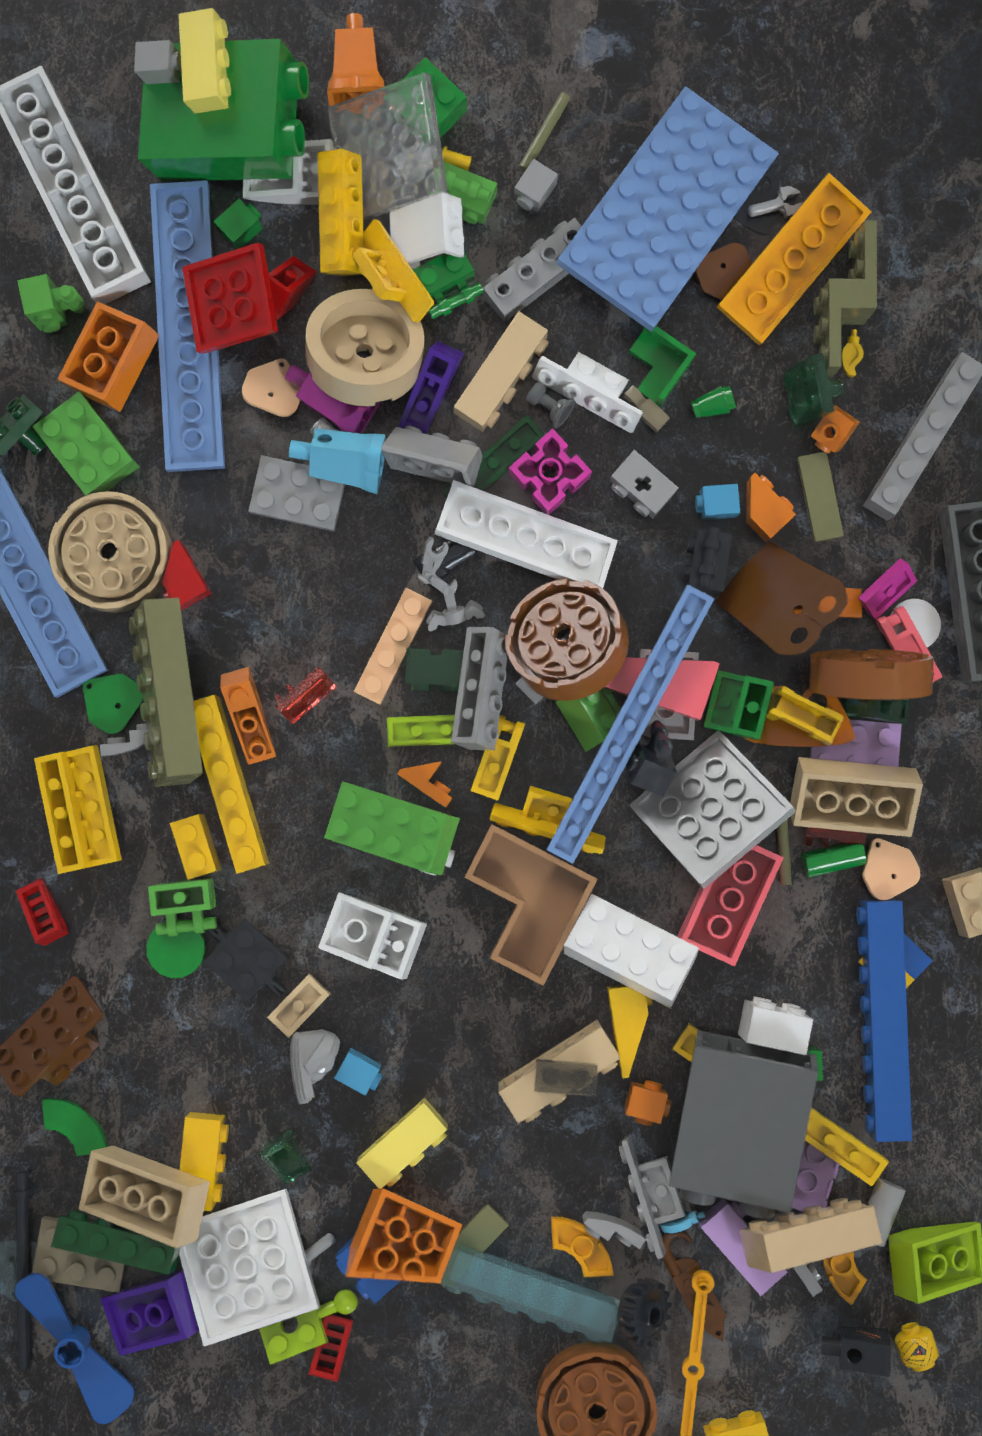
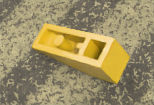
[607,984,652,1078]

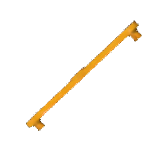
[680,1270,714,1436]

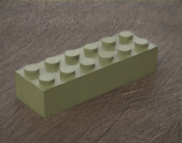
[129,598,203,787]

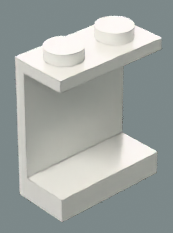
[389,192,464,269]

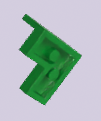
[629,326,696,407]

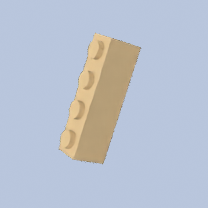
[454,311,549,432]

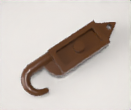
[662,1231,727,1341]

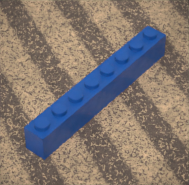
[856,899,912,1142]

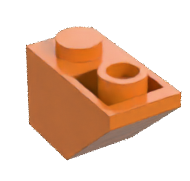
[746,473,796,543]

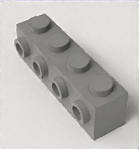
[483,217,582,323]
[451,627,507,751]

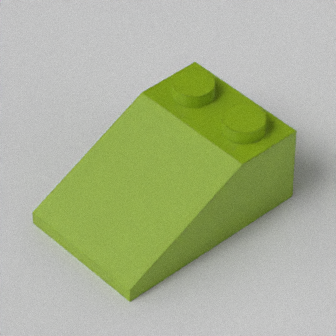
[888,1221,982,1304]

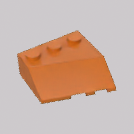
[346,1188,462,1283]

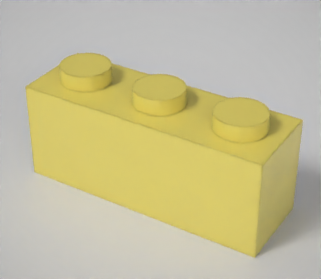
[179,8,231,114]
[356,1098,448,1189]

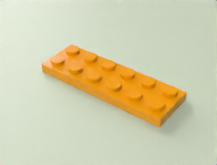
[716,173,871,345]

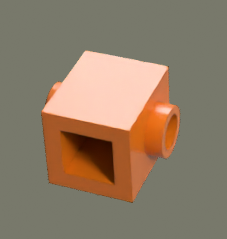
[811,405,860,453]
[624,1080,671,1126]

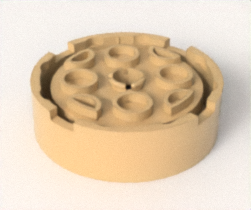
[306,289,424,406]
[48,491,172,613]

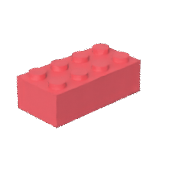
[677,845,784,967]

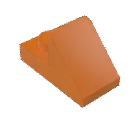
[397,761,453,808]

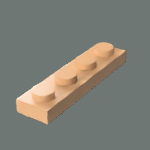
[354,588,432,705]

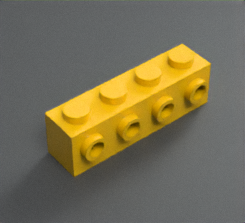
[317,149,364,277]

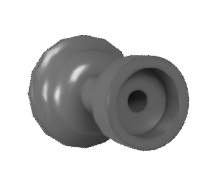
[526,382,576,429]

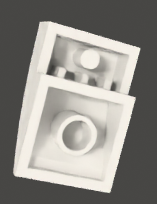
[243,139,338,205]
[318,892,427,980]

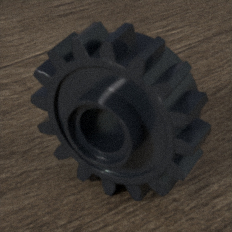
[617,1277,672,1348]

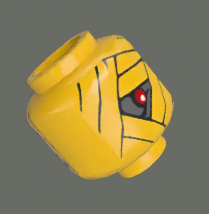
[895,1322,939,1372]

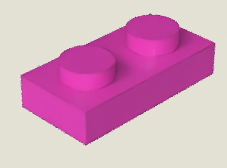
[858,558,917,620]

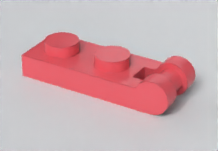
[876,606,942,682]

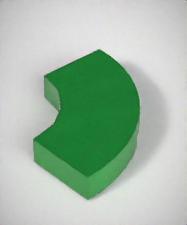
[42,1098,108,1156]

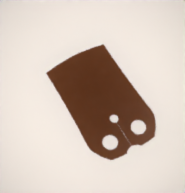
[715,541,848,655]

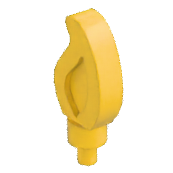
[841,329,864,377]

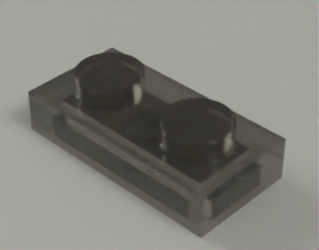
[534,1059,598,1096]

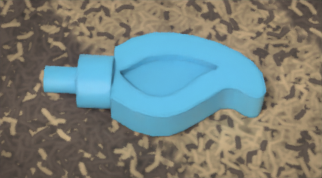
[659,1210,706,1233]

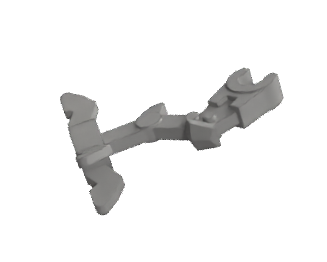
[417,537,485,631]

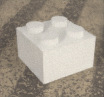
[738,996,813,1055]

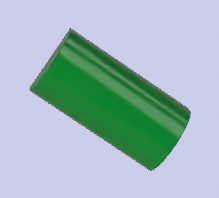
[800,840,866,878]

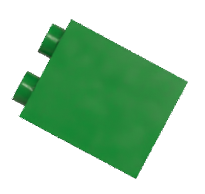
[138,39,309,181]

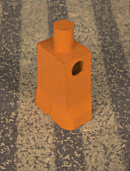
[327,13,386,115]

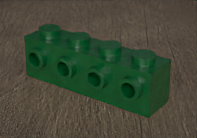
[51,1210,181,1275]

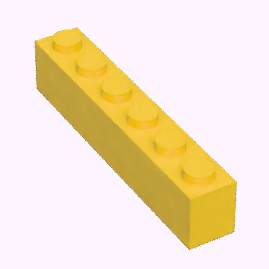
[193,695,269,874]

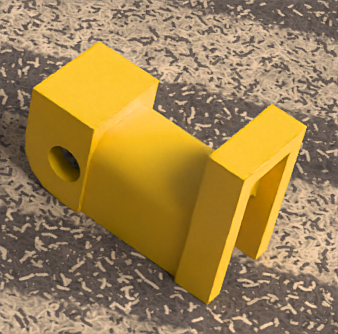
[766,686,844,746]

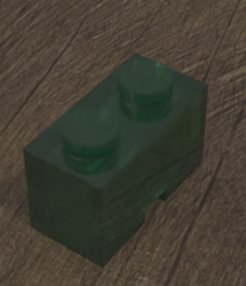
[405,648,464,692]

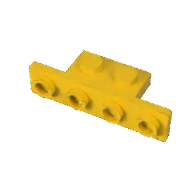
[352,219,434,323]
[490,786,606,854]

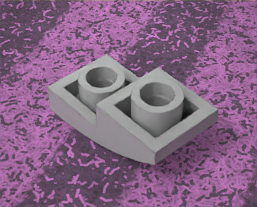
[100,724,148,757]
[582,1211,646,1249]

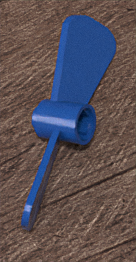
[15,1273,135,1424]

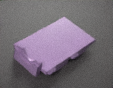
[791,1141,839,1212]

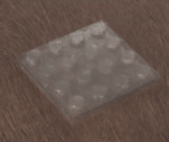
[328,72,448,221]

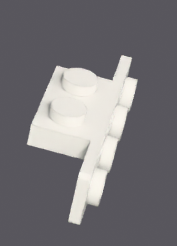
[532,352,643,433]

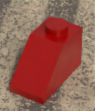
[268,256,317,319]
[162,540,212,611]

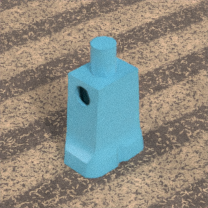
[289,428,386,494]

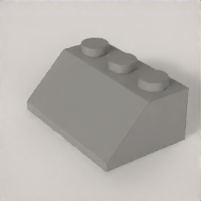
[381,426,483,487]

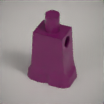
[285,364,382,434]

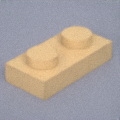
[267,973,331,1038]

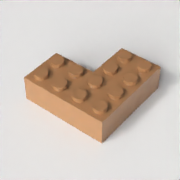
[464,824,598,986]

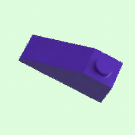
[398,341,464,434]

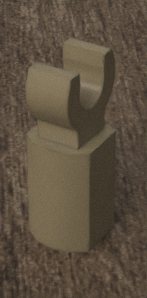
[623,385,670,433]

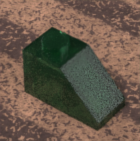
[845,698,910,725]

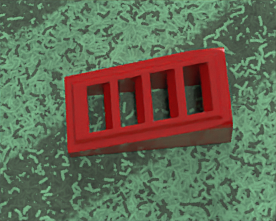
[16,878,69,946]
[308,1314,353,1382]

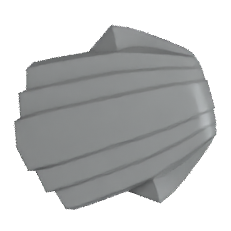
[290,1029,340,1104]

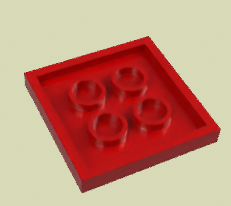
[182,242,278,354]

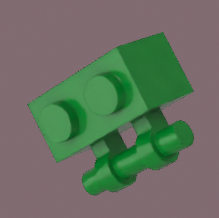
[413,252,484,320]

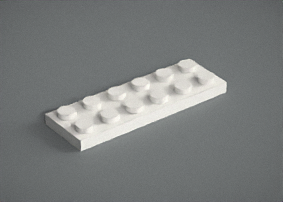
[434,480,618,588]

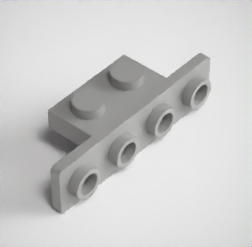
[619,1136,685,1259]

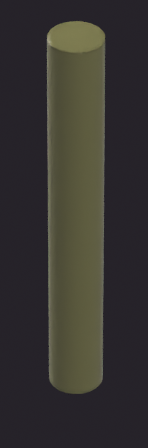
[519,92,570,172]
[776,797,792,885]

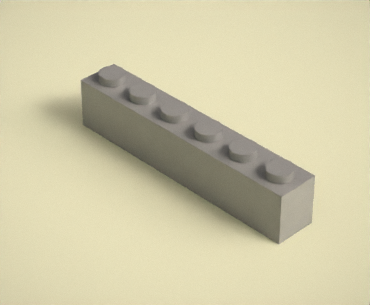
[863,352,982,521]

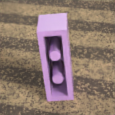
[698,1198,787,1296]

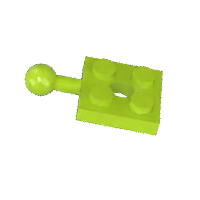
[259,1289,358,1365]

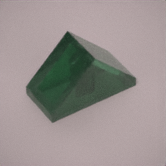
[259,1129,312,1185]

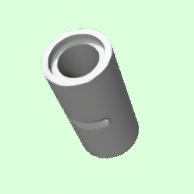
[868,1178,906,1247]

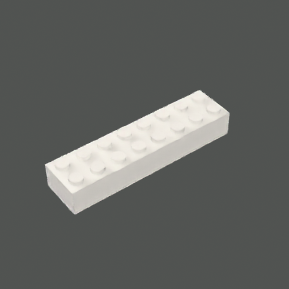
[0,66,151,305]

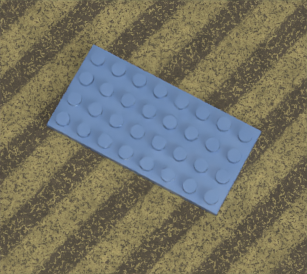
[556,86,779,332]

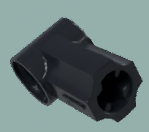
[413,540,475,586]

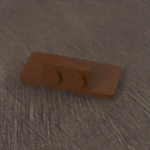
[0,976,103,1097]

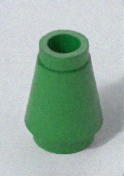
[691,386,736,418]

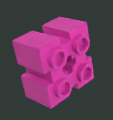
[508,428,592,515]

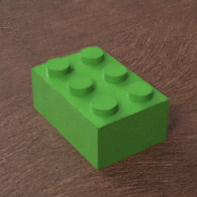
[32,391,139,496]

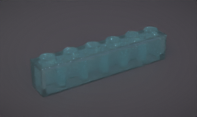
[441,1243,620,1343]

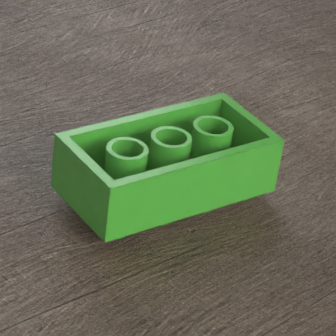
[324,781,460,875]

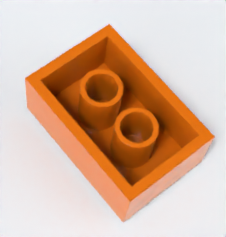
[57,301,159,412]

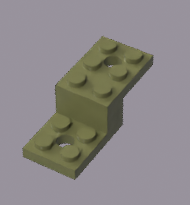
[813,220,877,381]

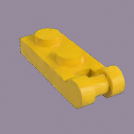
[471,714,525,800]

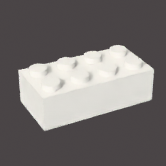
[564,894,699,1009]

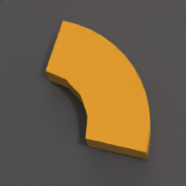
[551,1217,614,1277]
[822,1251,867,1305]

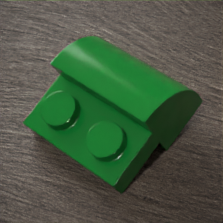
[704,670,775,740]

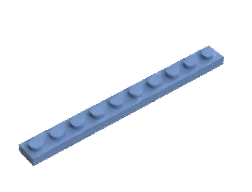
[547,585,715,864]

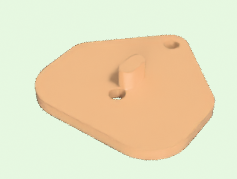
[241,358,300,417]
[862,838,920,901]

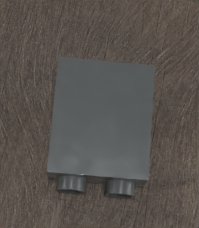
[669,1030,818,1219]

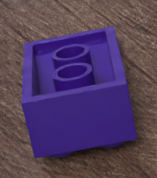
[101,1269,199,1356]

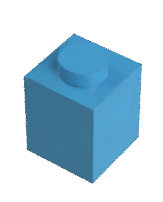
[695,484,740,520]
[334,1048,383,1096]

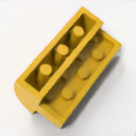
[34,745,122,874]

